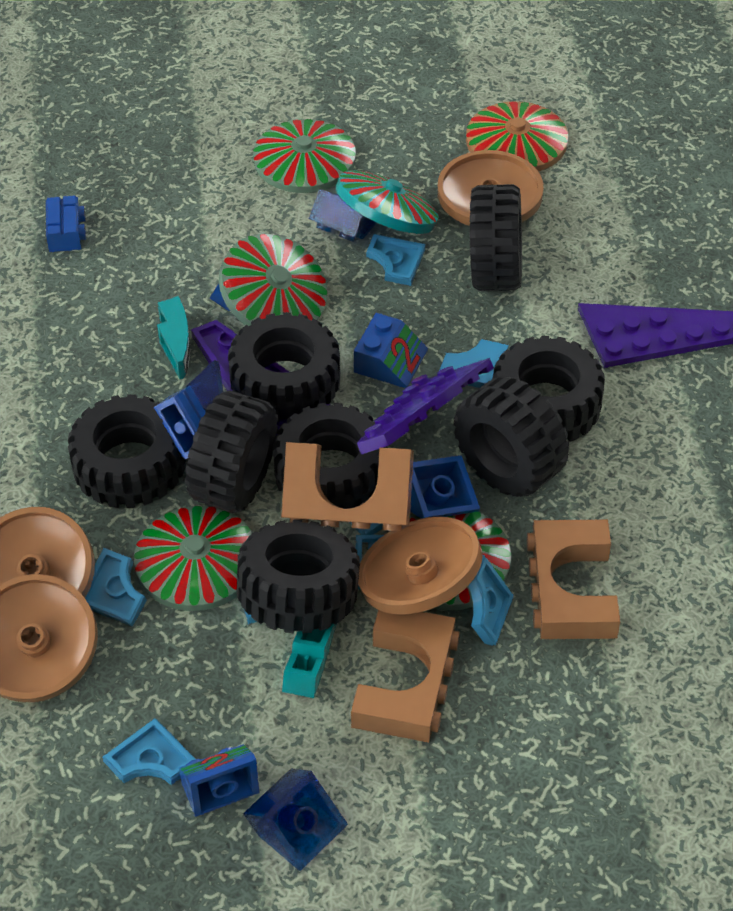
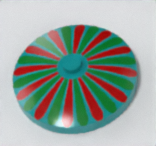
[336,170,439,234]

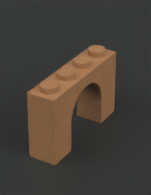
[281,442,414,531]
[527,519,620,639]
[351,610,460,742]

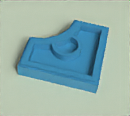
[366,234,425,286]
[439,339,508,388]
[85,548,147,626]
[468,555,514,645]
[102,718,195,785]

